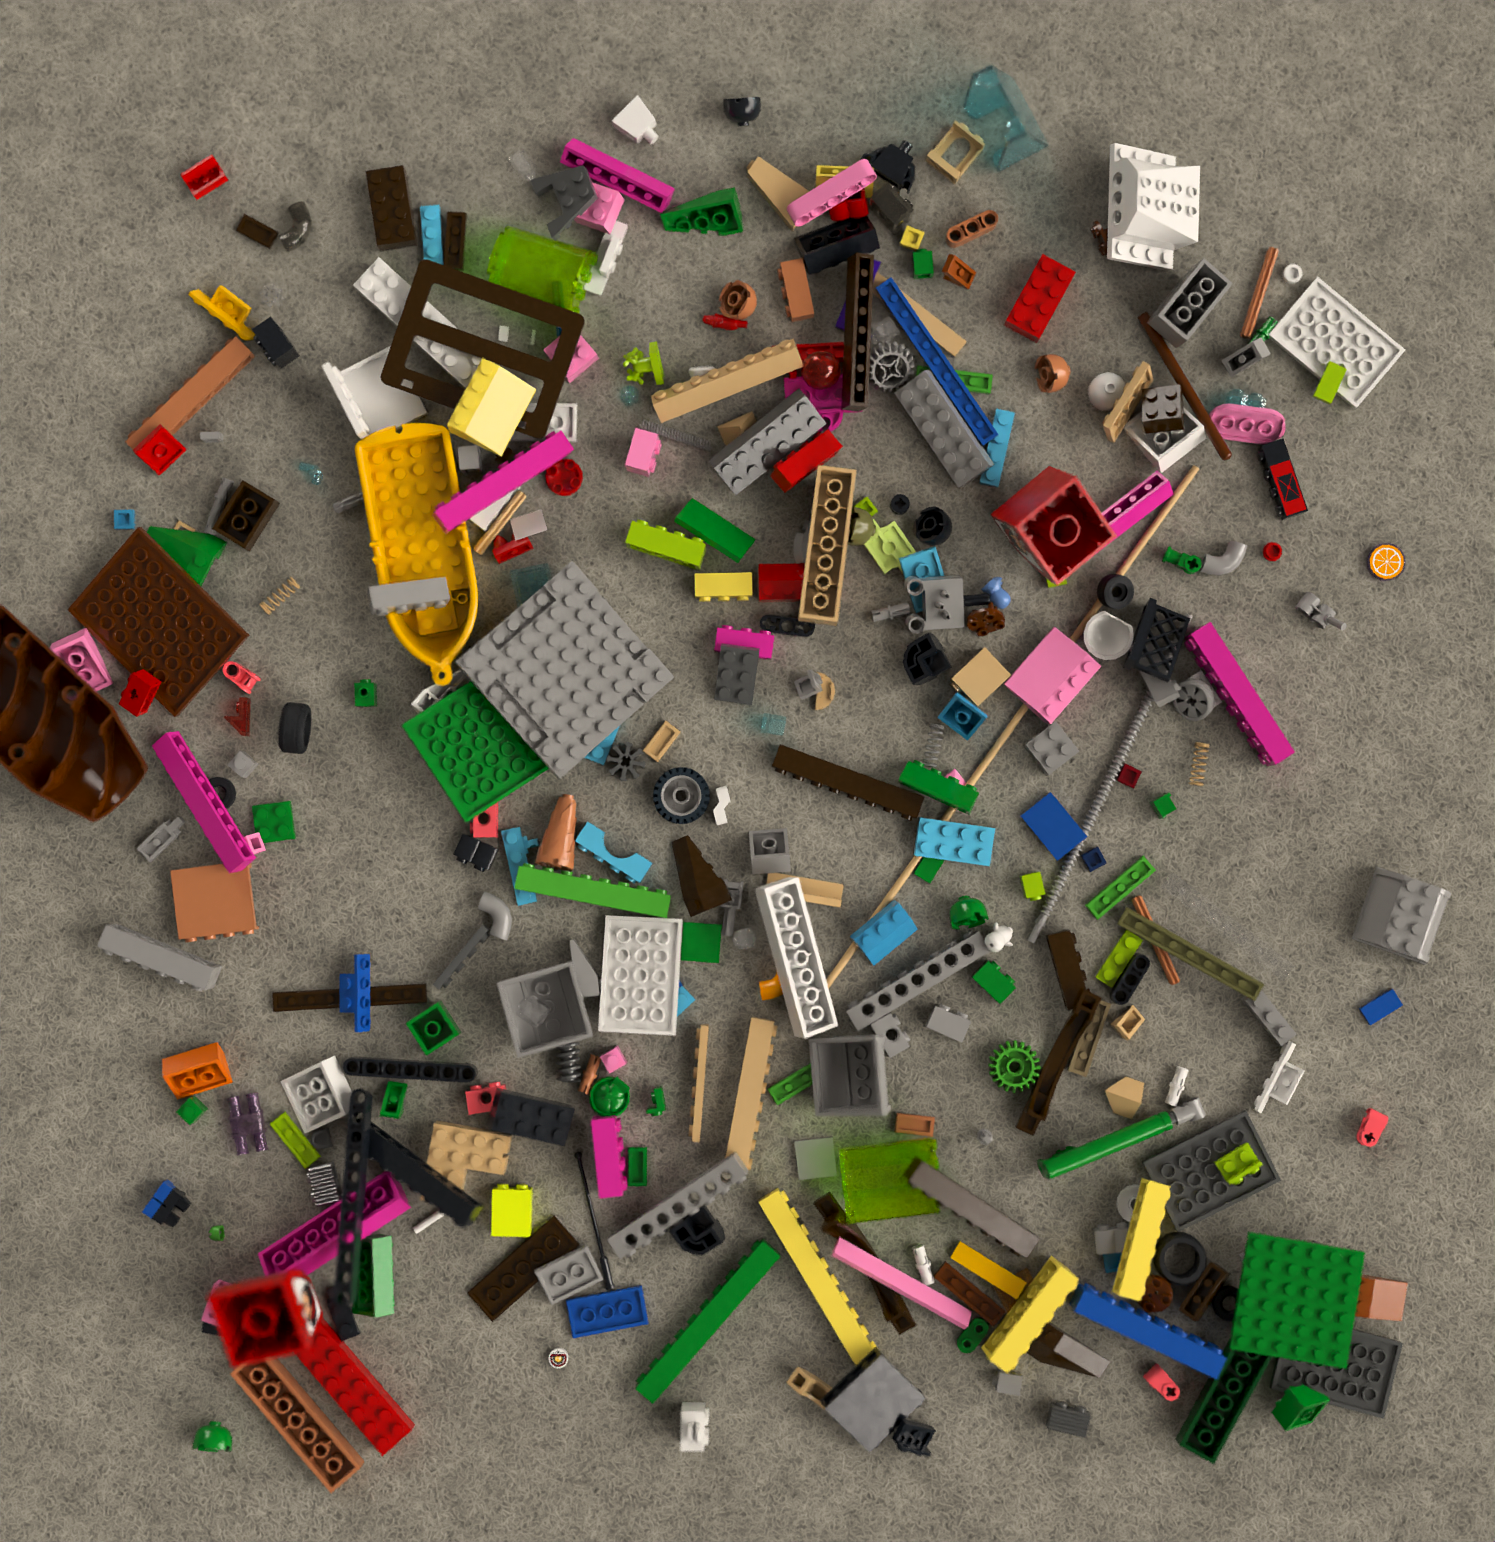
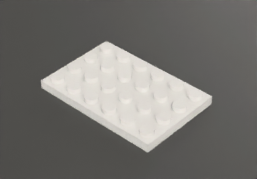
[1269,277,1405,409]
[598,915,683,1036]

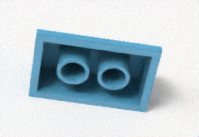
[850,900,918,966]

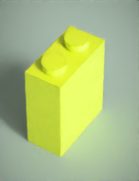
[491,1183,533,1237]

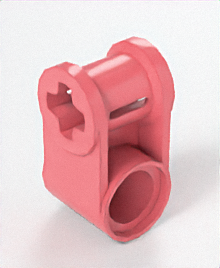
[223,661,261,694]
[1356,1108,1388,1147]
[1143,1363,1180,1401]

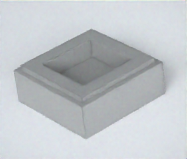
[200,431,224,443]

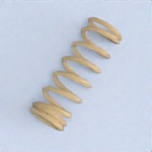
[260,577,300,615]
[1189,742,1210,786]

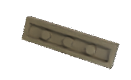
[1067,1001,1111,1077]

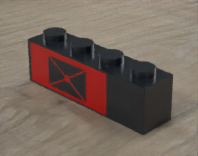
[1257,439,1308,520]

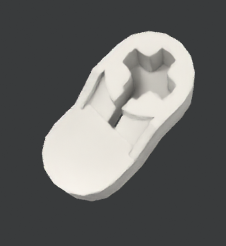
[713,786,731,825]

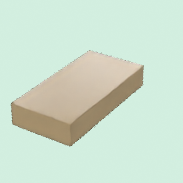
[643,720,681,762]

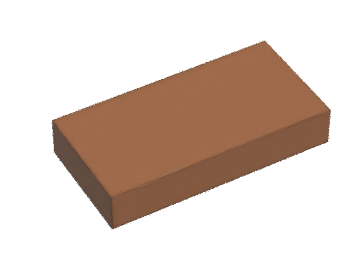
[894,1112,935,1137]

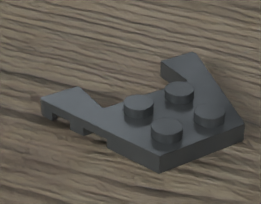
[530,165,598,241]

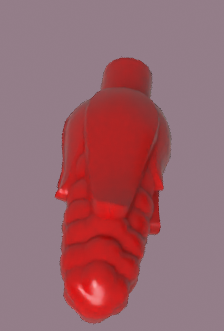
[702,313,748,331]

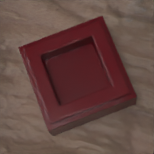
[1116,763,1142,789]

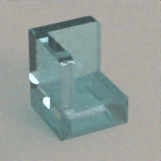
[760,713,787,736]

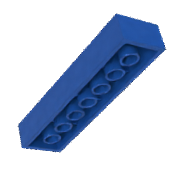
[1069,1282,1227,1379]

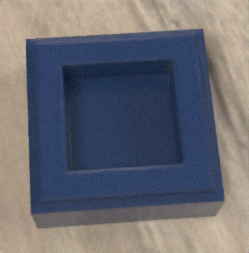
[1080,846,1107,872]

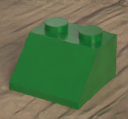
[1271,1385,1330,1431]

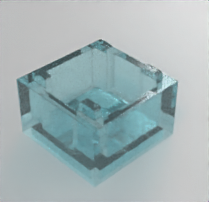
[510,563,552,608]

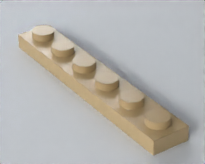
[689,1024,709,1142]

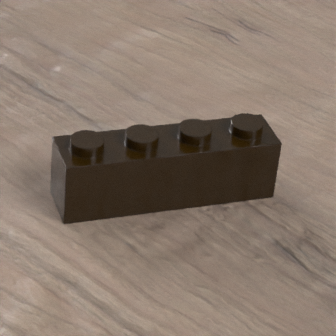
[1046,929,1090,1011]

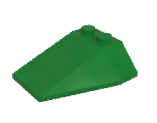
[147,526,227,587]

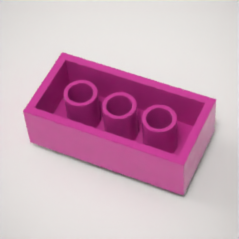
[591,1115,628,1198]

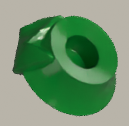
[589,1076,630,1116]

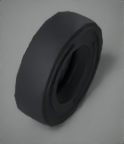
[209,777,236,809]
[1212,1286,1238,1321]

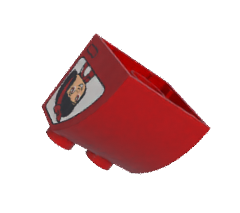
[990,466,1117,586]
[207,1269,323,1368]

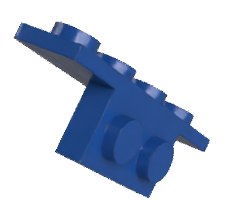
[340,954,371,1032]

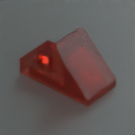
[224,697,251,737]

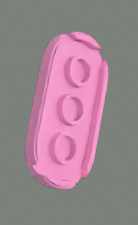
[1209,404,1285,445]

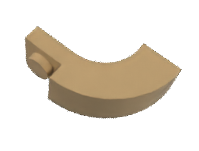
[786,1367,832,1414]

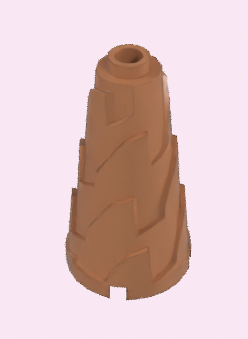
[535,794,577,871]

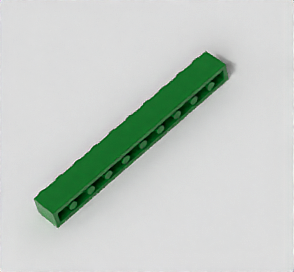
[635,1238,781,1404]

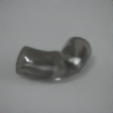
[279,201,312,253]

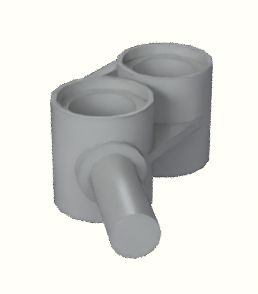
[1295,592,1347,630]

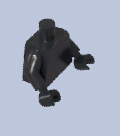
[859,140,915,194]

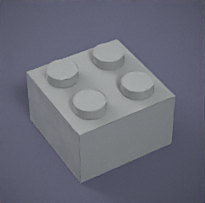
[1023,721,1079,776]

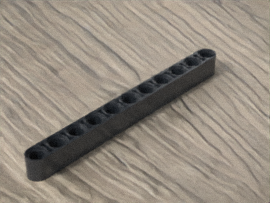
[333,1089,373,1307]

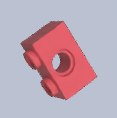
[470,802,498,838]
[465,1081,506,1115]

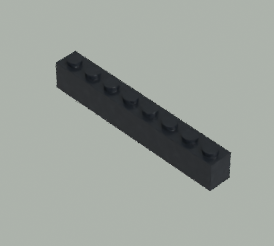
[346,1118,484,1228]

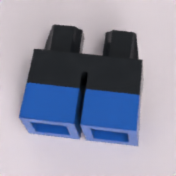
[142,1179,191,1227]

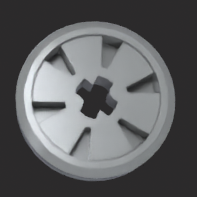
[1173,679,1215,721]

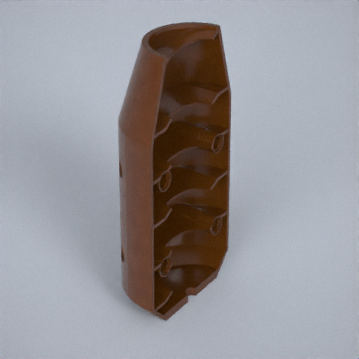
[0,605,148,822]

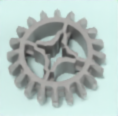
[869,341,915,393]

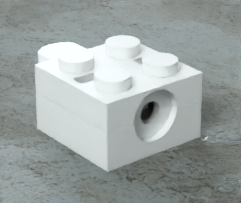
[681,1402,709,1451]

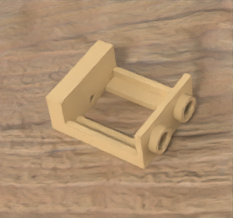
[925,120,985,184]

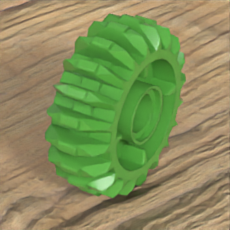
[988,1040,1041,1093]

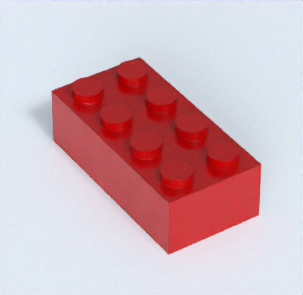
[1004,254,1076,343]

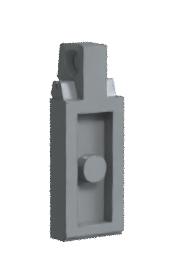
[137,816,186,863]

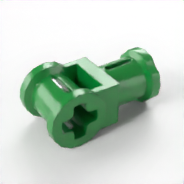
[1162,546,1202,574]

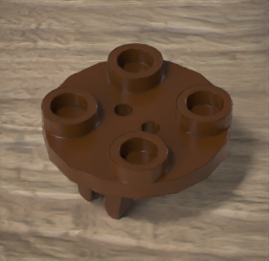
[1090,220,1108,256]
[967,602,1005,636]
[1136,1274,1173,1313]

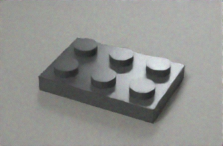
[714,643,760,705]

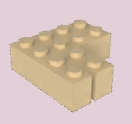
[420,1121,512,1201]

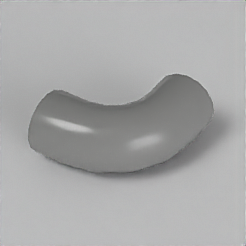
[1199,541,1247,576]
[478,891,512,941]

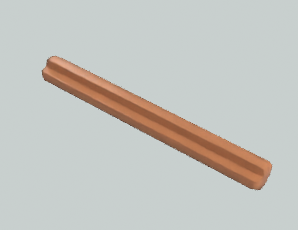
[1240,247,1278,339]
[1132,895,1180,985]

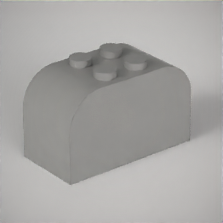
[1147,258,1233,348]

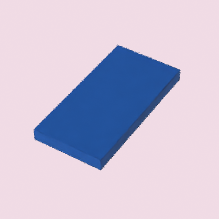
[566,1285,649,1338]

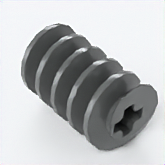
[555,1042,581,1082]

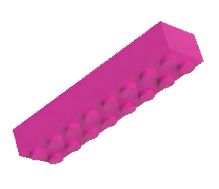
[1184,622,1295,766]
[258,1171,411,1276]

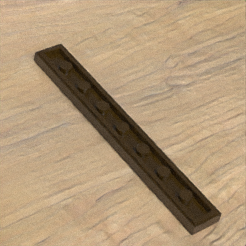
[272,983,427,1012]

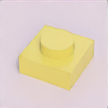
[900,226,925,251]

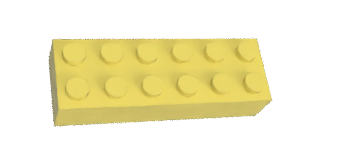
[981,1255,1079,1373]

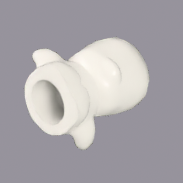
[984,923,1013,952]

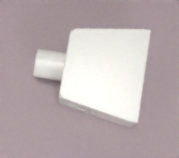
[612,95,659,144]

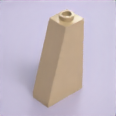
[746,156,809,231]

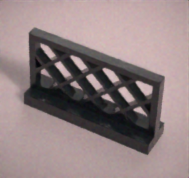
[1123,598,1190,682]

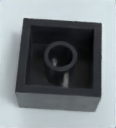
[252,317,300,369]

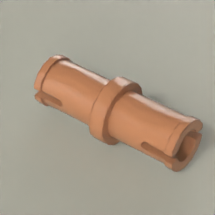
[577,1054,601,1095]

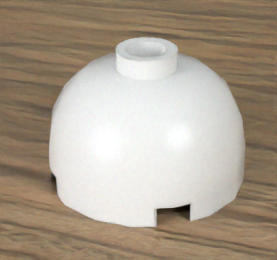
[1088,372,1125,411]

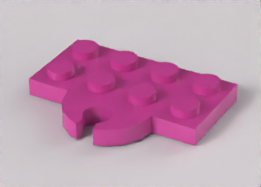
[784,374,862,433]

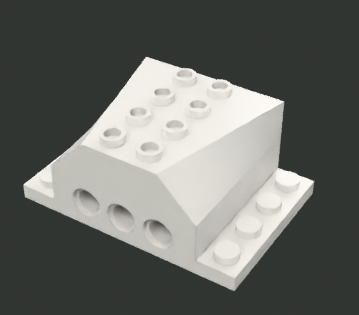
[1107,143,1200,271]

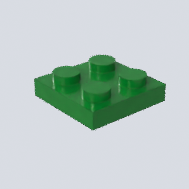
[252,801,296,843]

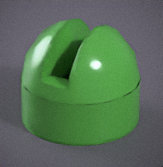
[209,1225,225,1241]

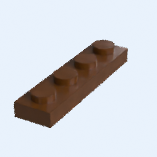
[933,1261,1006,1327]

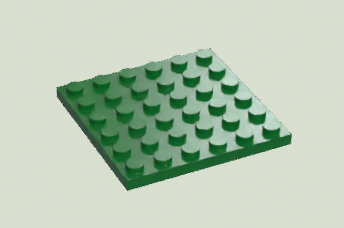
[401,681,549,823]
[1229,1231,1365,1369]

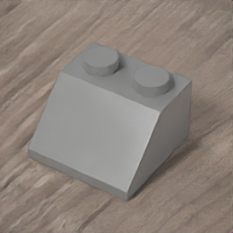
[749,828,791,875]

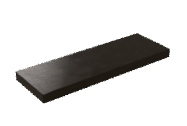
[467,1215,580,1322]

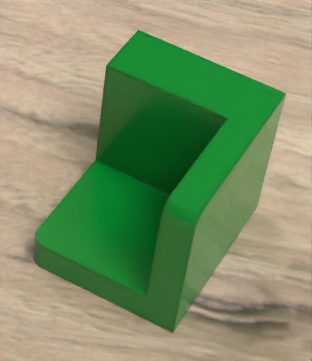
[1150,792,1177,819]

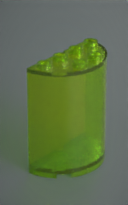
[486,226,598,313]
[838,1137,940,1224]

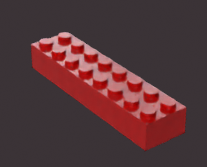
[295,1317,415,1456]

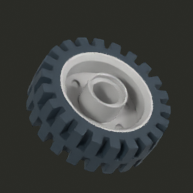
[653,767,710,824]

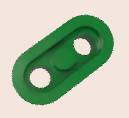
[957,1317,989,1353]

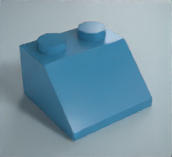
[937,693,988,741]

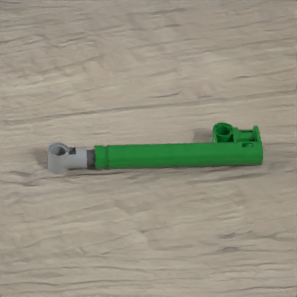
[1037,1097,1206,1180]

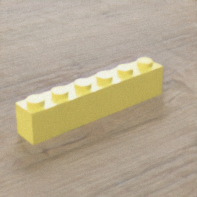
[1112,1178,1170,1301]

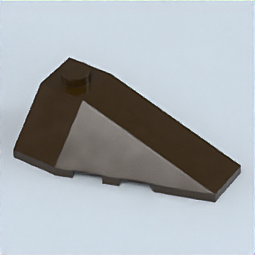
[671,835,732,917]
[1026,1322,1110,1378]

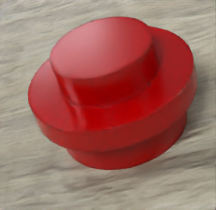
[1262,542,1282,562]

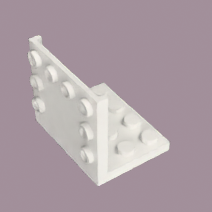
[322,346,428,439]

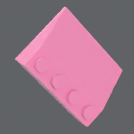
[1004,627,1101,724]

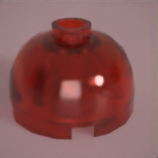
[801,351,840,390]

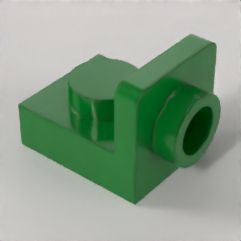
[646,1086,666,1116]

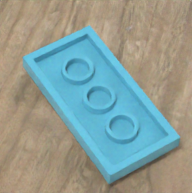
[913,817,995,866]

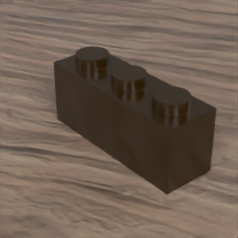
[1178,1261,1231,1322]

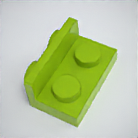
[1214,1142,1263,1185]

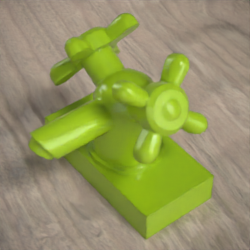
[623,342,664,385]

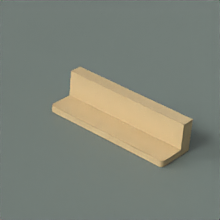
[766,873,843,908]

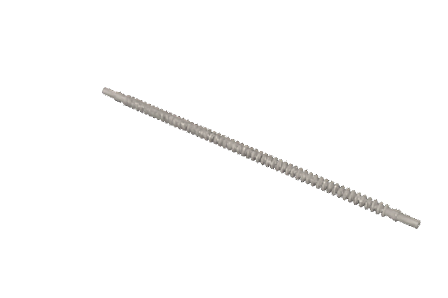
[1028,614,1192,943]

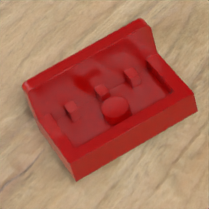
[180,155,228,200]

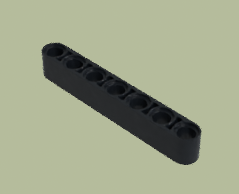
[343,1057,478,1083]

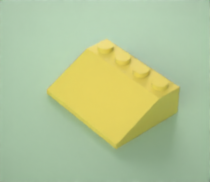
[447,358,536,456]

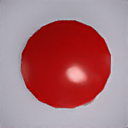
[545,459,583,496]

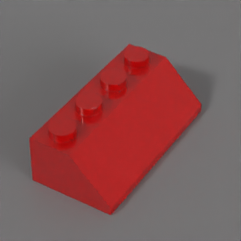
[758,563,805,602]

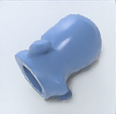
[981,577,1011,609]

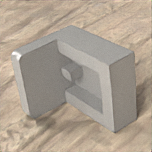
[794,669,823,700]

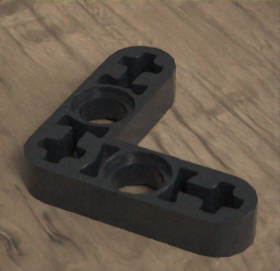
[760,601,815,637]

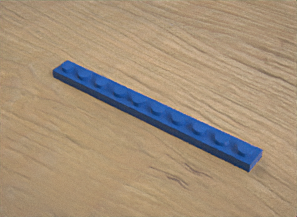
[875,277,999,446]

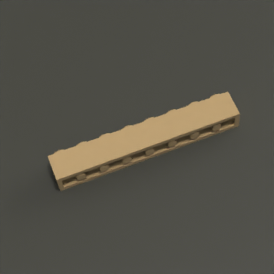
[651,339,804,423]
[725,1017,777,1171]

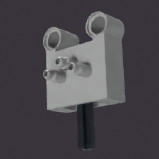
[904,575,990,634]

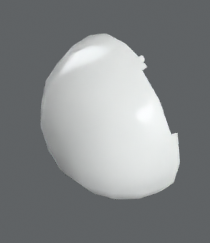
[1084,611,1134,660]

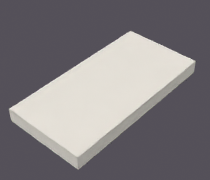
[510,403,577,442]

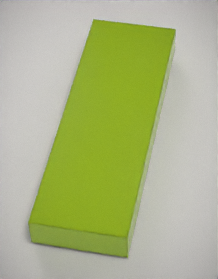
[270,1111,321,1169]

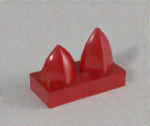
[492,533,534,564]

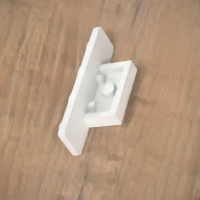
[584,221,628,296]
[1254,1041,1304,1113]

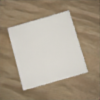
[510,509,547,540]

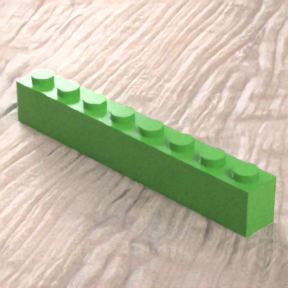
[514,863,671,918]

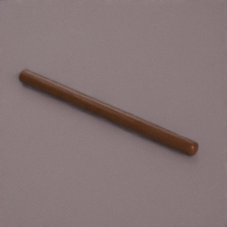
[1138,312,1232,461]

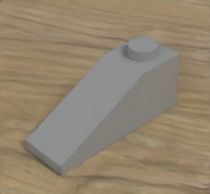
[570,939,601,997]

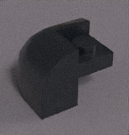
[902,632,952,685]
[670,1205,725,1256]

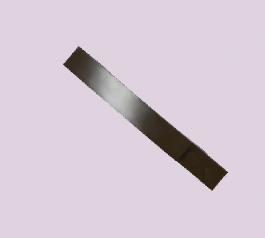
[1015,989,1102,1136]
[813,1192,916,1335]

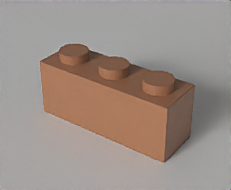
[777,258,814,322]

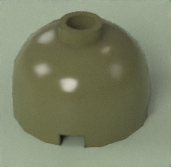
[847,507,876,546]

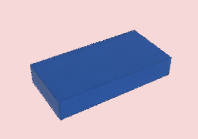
[1359,989,1403,1025]

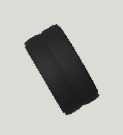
[1097,574,1134,609]

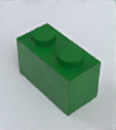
[971,960,1016,1004]

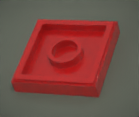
[132,424,187,476]

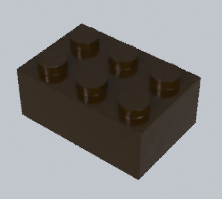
[212,480,280,552]

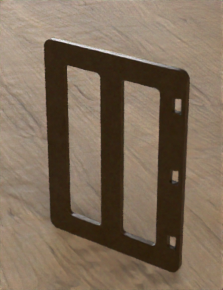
[380,259,585,439]

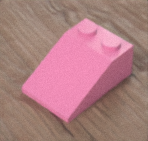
[50,628,113,691]

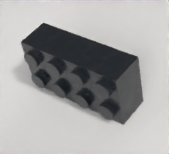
[487,1088,575,1146]

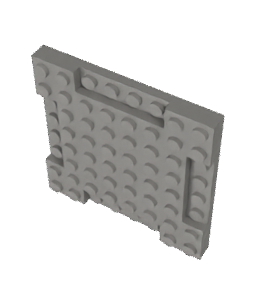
[455,561,674,780]

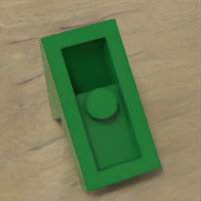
[380,1081,408,1119]

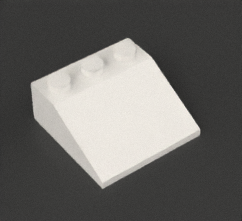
[1123,408,1206,473]
[280,1056,352,1133]

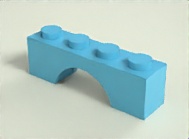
[575,822,653,884]

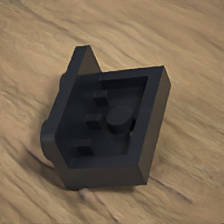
[892,1418,936,1457]

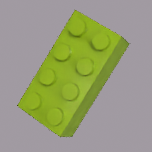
[625,519,706,571]

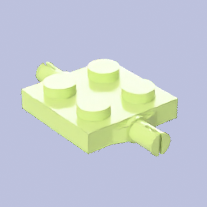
[863,519,916,574]

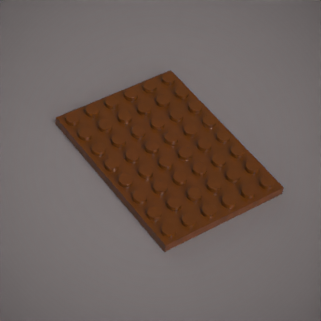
[67,527,250,717]

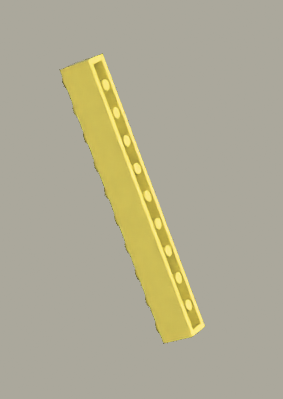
[758,1188,878,1366]

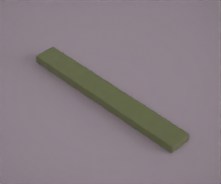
[1117,907,1265,1001]

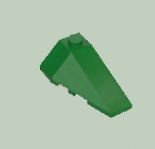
[660,187,743,236]

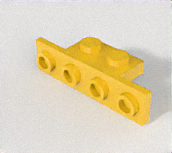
[188,285,255,341]

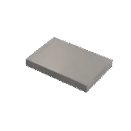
[534,1244,604,1305]

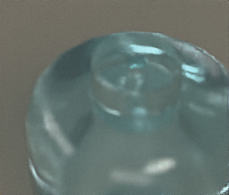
[620,386,639,406]

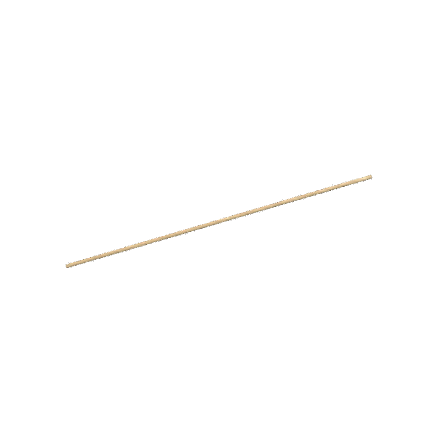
[826,465,1199,989]

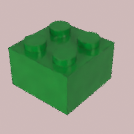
[405,1001,462,1056]

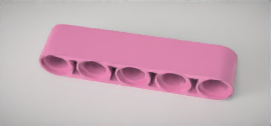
[786,159,877,227]

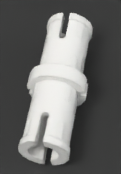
[1165,1066,1189,1107]
[912,1244,934,1285]

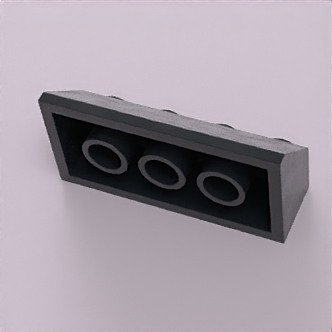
[794,215,880,275]

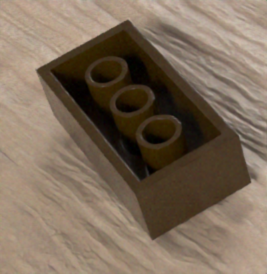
[366,165,418,251]

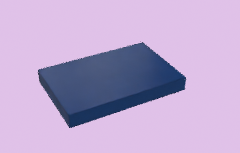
[1021,792,1087,861]

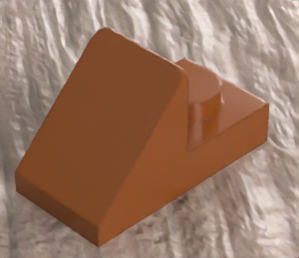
[942,254,976,290]

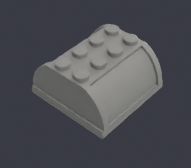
[1352,867,1452,965]
[497,961,593,1058]
[809,1035,891,1116]

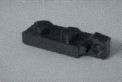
[327,1286,360,1342]

